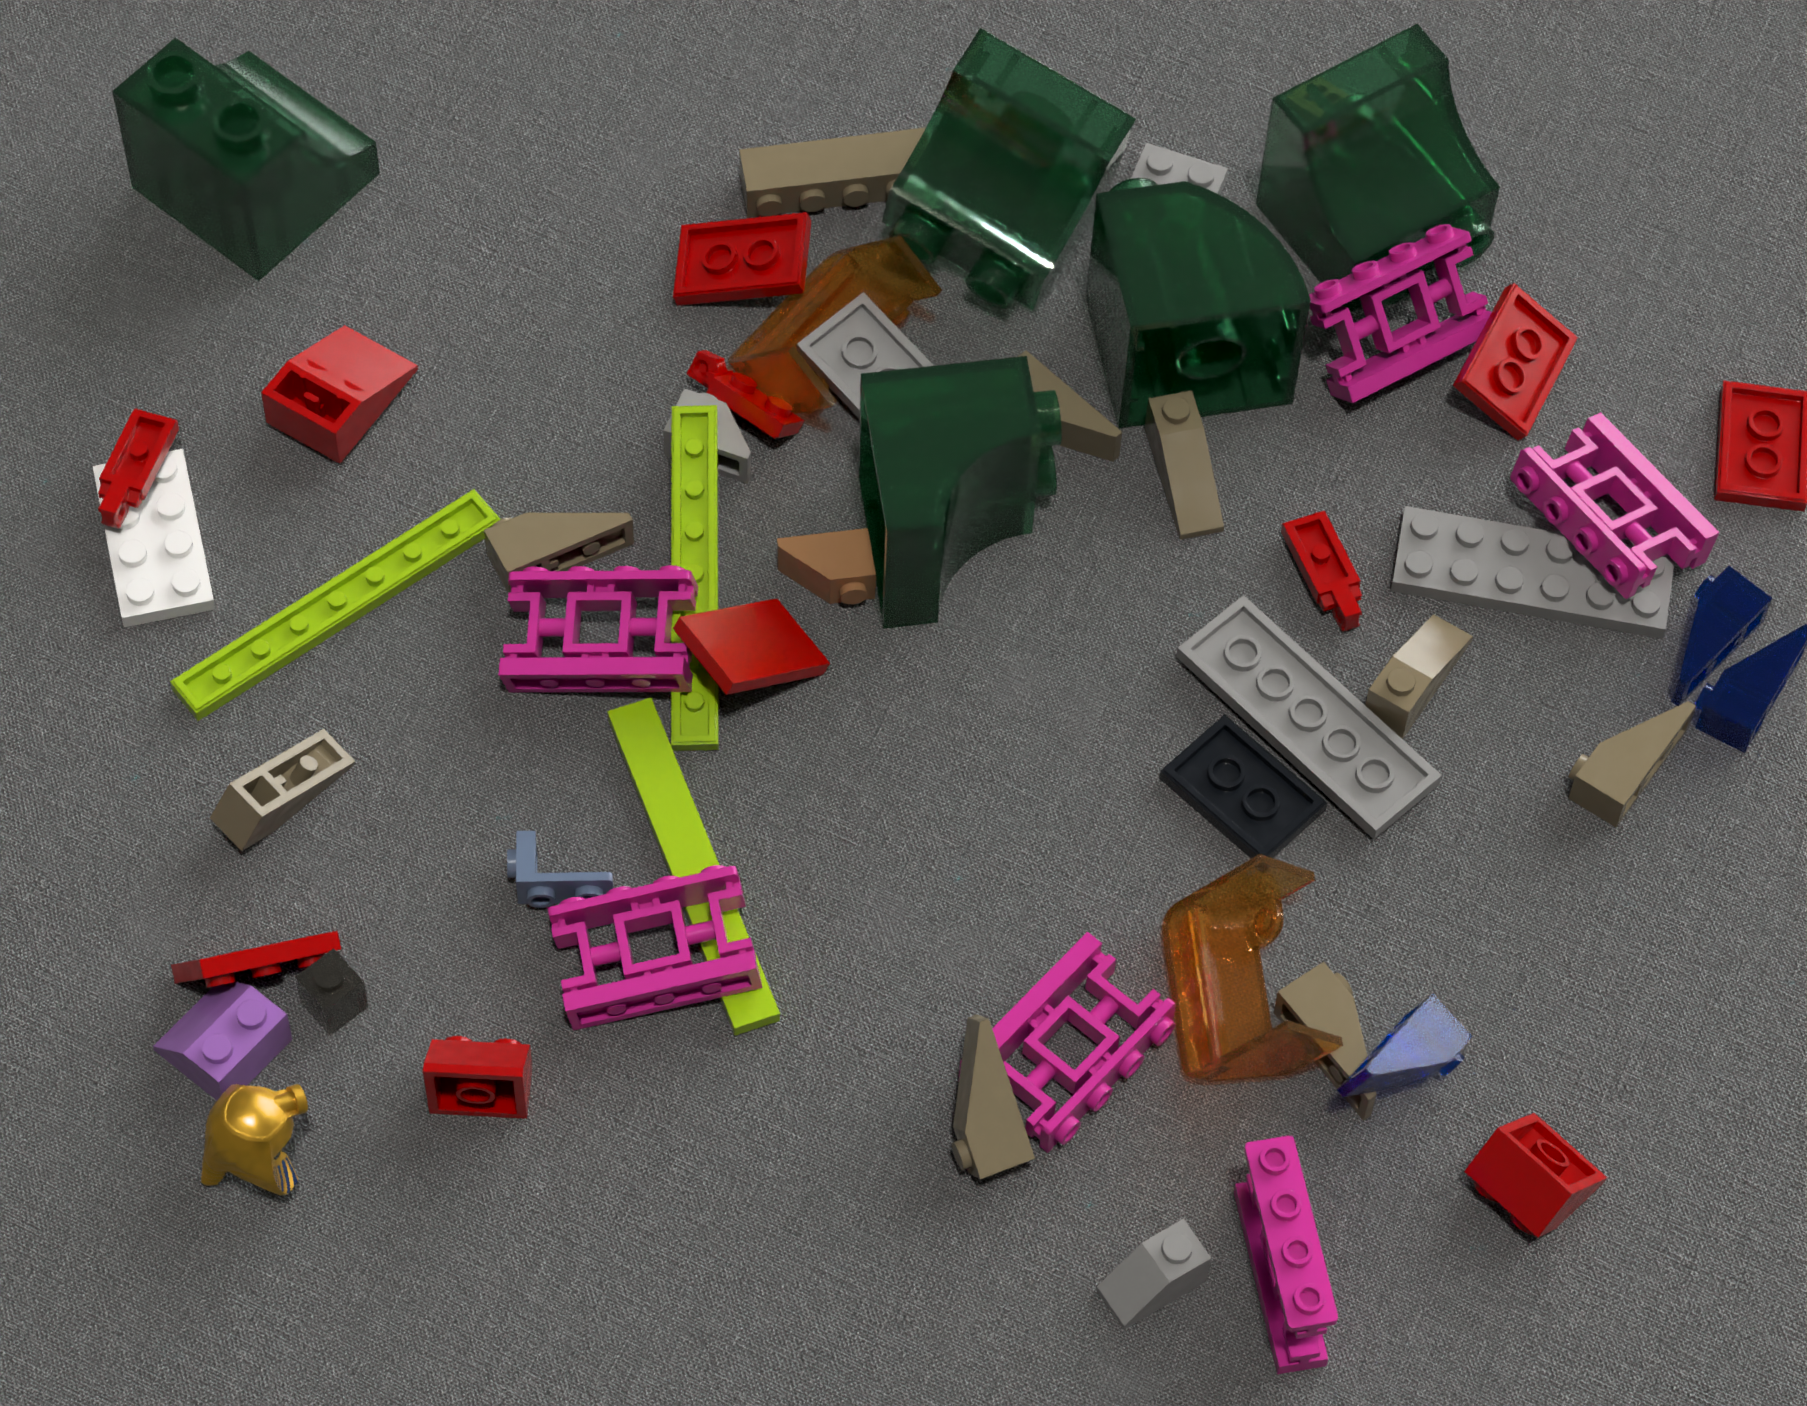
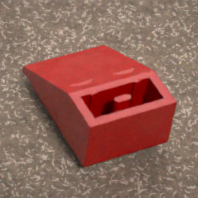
[261,325,418,464]

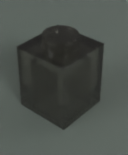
[295,948,368,1036]

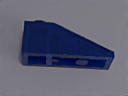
[1671,566,1772,706]
[1695,624,1807,753]
[1337,993,1473,1097]

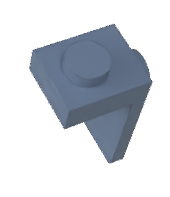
[507,831,613,908]

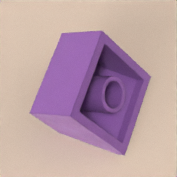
[153,982,293,1101]

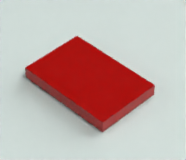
[673,212,812,306]
[1453,283,1578,440]
[1714,380,1807,512]
[673,598,830,695]

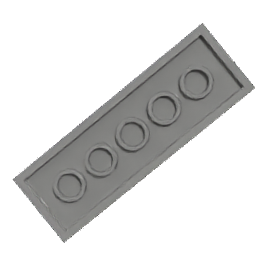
[1391,506,1674,639]
[1176,595,1442,839]

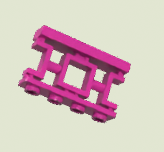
[1302,224,1492,403]
[1510,412,1720,599]
[498,565,698,693]
[547,865,763,1031]
[958,932,1176,1153]
[1233,1136,1338,1374]

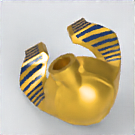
[201,1084,308,1195]

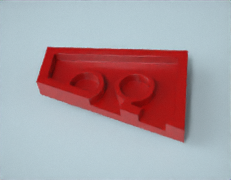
[171,931,341,988]

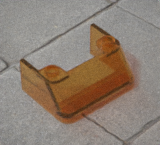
[728,235,943,414]
[1162,854,1343,1083]

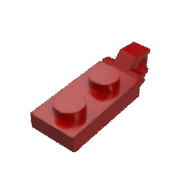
[686,350,804,439]
[98,408,179,529]
[1281,511,1362,632]

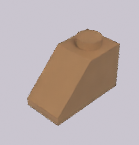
[777,528,876,604]

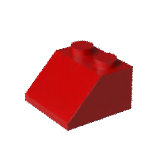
[423,1036,533,1119]
[1464,1113,1607,1238]

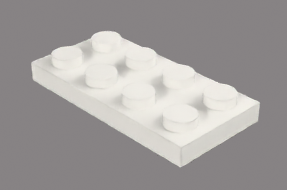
[93,449,216,628]

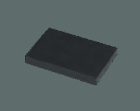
[1159,714,1327,868]

